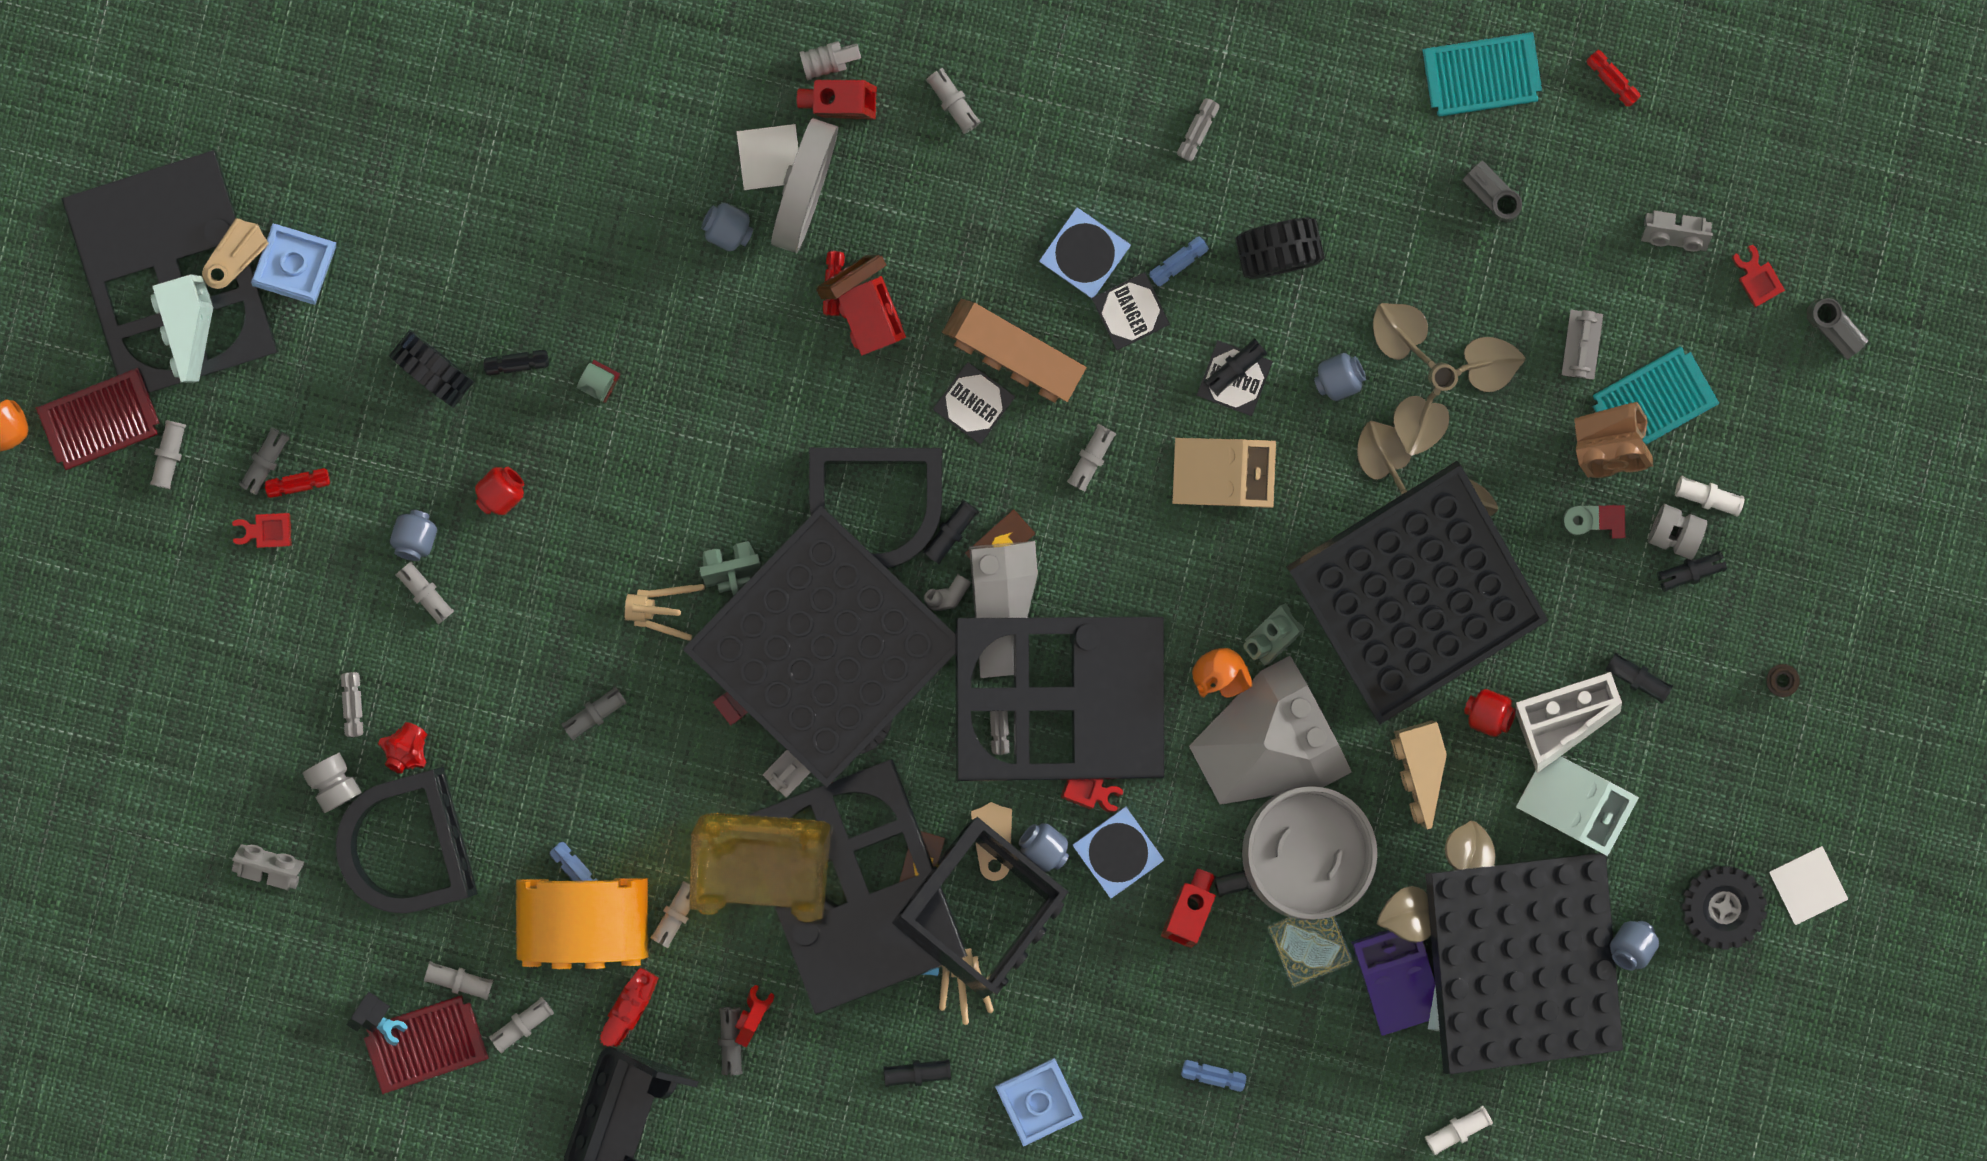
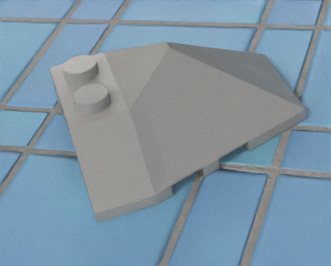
[1189,656,1352,805]

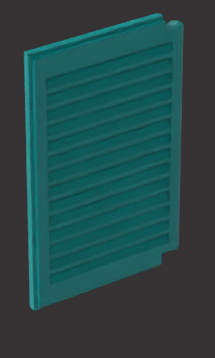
[1422,32,1542,117]
[1592,346,1719,445]

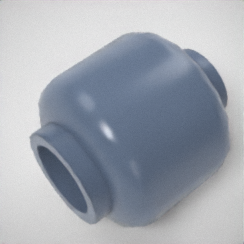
[701,202,753,251]
[1314,353,1366,401]
[389,510,437,561]
[1019,823,1069,872]
[1610,921,1659,971]

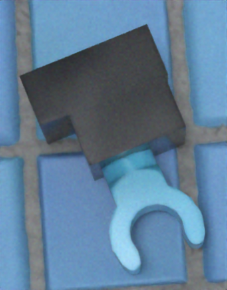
[346,991,408,1046]

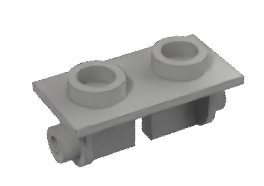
[1641,210,1713,252]
[1561,310,1603,380]
[763,750,811,797]
[232,844,304,891]

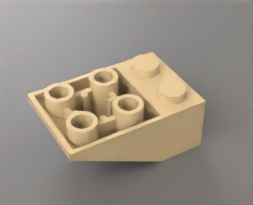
[1172,438,1276,508]
[1390,720,1447,829]

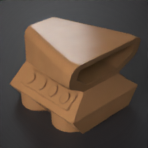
[1574,402,1653,478]

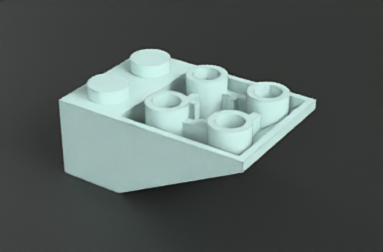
[151,275,213,383]
[1516,756,1639,856]

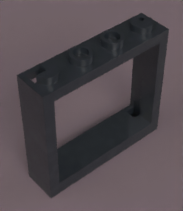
[892,817,1068,999]

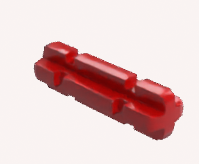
[1586,50,1641,107]
[823,251,845,316]
[265,468,330,498]

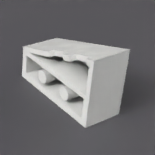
[1516,672,1622,773]

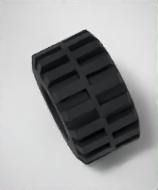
[1235,217,1325,279]

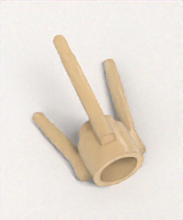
[625,584,705,641]
[939,949,994,1025]

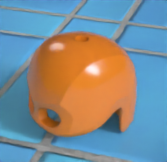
[0,400,29,452]
[1192,648,1252,698]

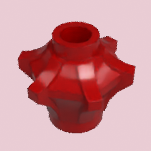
[378,722,427,774]

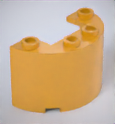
[516,878,649,969]

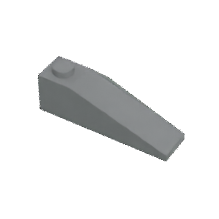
[969,541,1038,678]

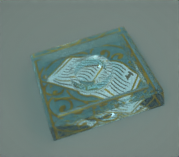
[1267,916,1354,988]

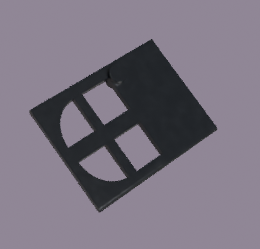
[61,150,279,393]
[955,617,1164,781]
[742,759,967,1015]

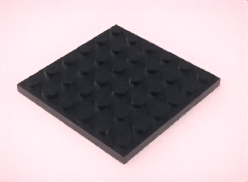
[1286,461,1548,725]
[683,506,955,788]
[1425,853,1623,1074]

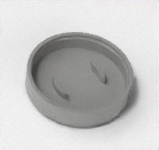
[771,118,838,253]
[1242,786,1377,920]

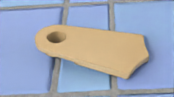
[202,218,269,289]
[971,802,1012,881]

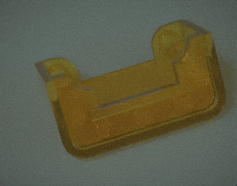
[689,813,831,922]

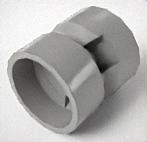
[1648,504,1708,560]
[302,752,362,814]

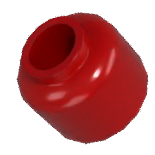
[475,467,524,515]
[1464,689,1516,737]

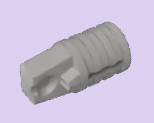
[799,41,861,81]

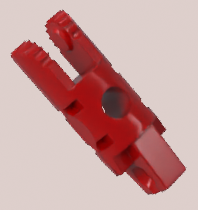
[599,968,658,1047]

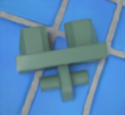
[699,541,762,596]
[1243,603,1305,666]

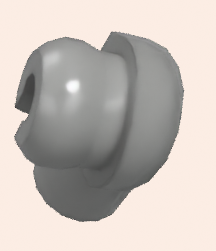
[924,574,972,611]

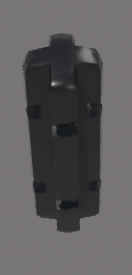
[483,350,549,376]

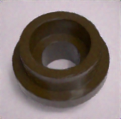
[1766,664,1800,697]

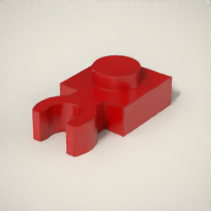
[1732,245,1785,308]
[232,513,292,548]
[1060,779,1124,812]

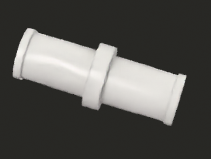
[1675,476,1745,517]
[1425,1105,1493,1155]

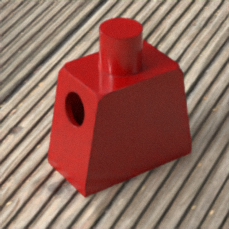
[797,80,877,120]
[1161,869,1216,949]

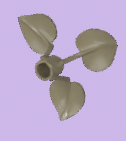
[1373,303,1525,455]
[1357,421,1498,516]
[1377,821,1495,943]

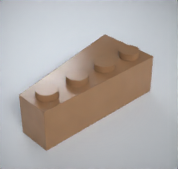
[942,298,1087,403]

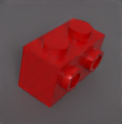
[838,276,906,356]

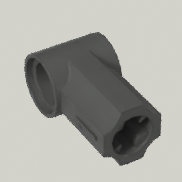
[1462,160,1522,222]
[1806,298,1869,360]

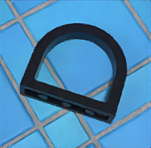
[809,447,942,569]
[336,767,478,913]

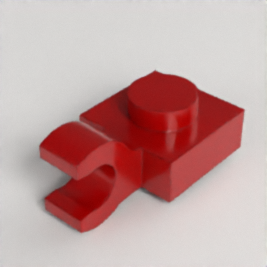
[735,985,774,1047]

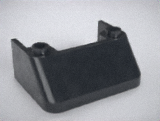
[564,1047,699,1161]

